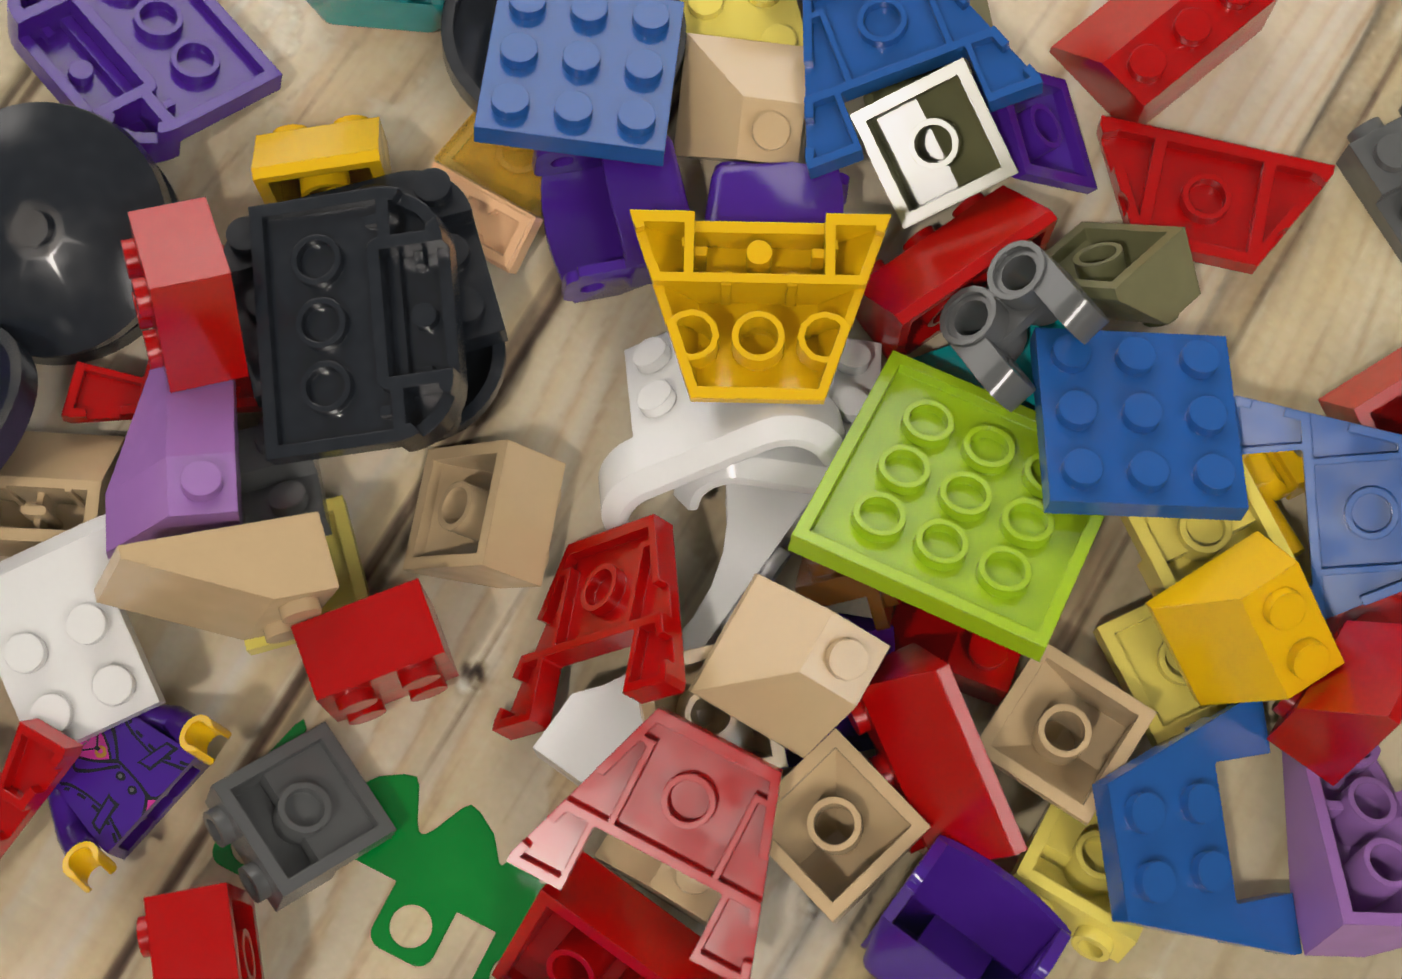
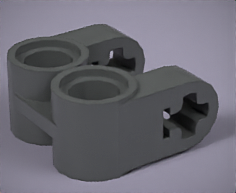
[940,240,1110,412]

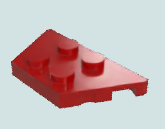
[1096,115,1335,274]

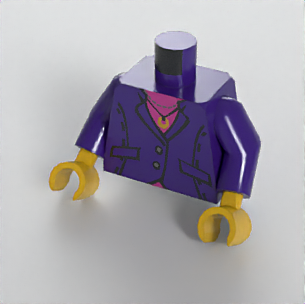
[47,704,232,893]

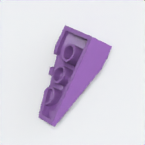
[105,367,243,559]
[1282,745,1402,957]

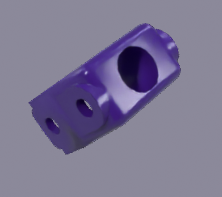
[532,135,690,303]
[704,161,850,223]
[860,835,1072,979]

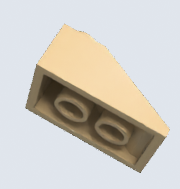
[94,511,339,644]

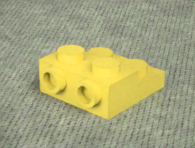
[1120,462,1295,597]
[1011,802,1144,963]

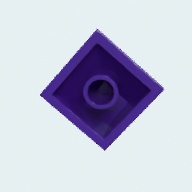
[972,72,1098,194]

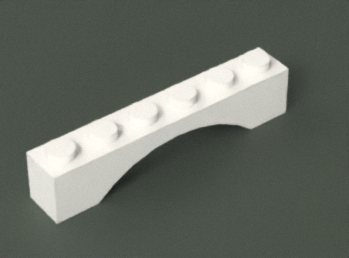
[533,484,813,786]

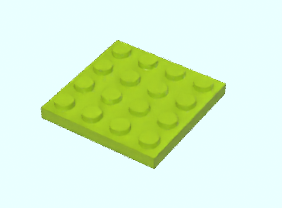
[788,350,1105,662]

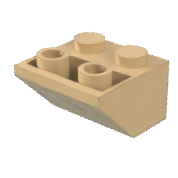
[0,431,126,557]

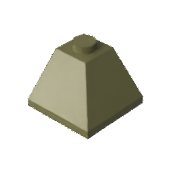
[1046,222,1201,327]

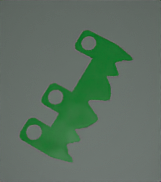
[212,719,545,979]

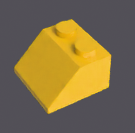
[251,115,392,204]
[1146,531,1345,706]

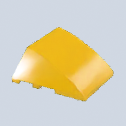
[629,209,891,404]

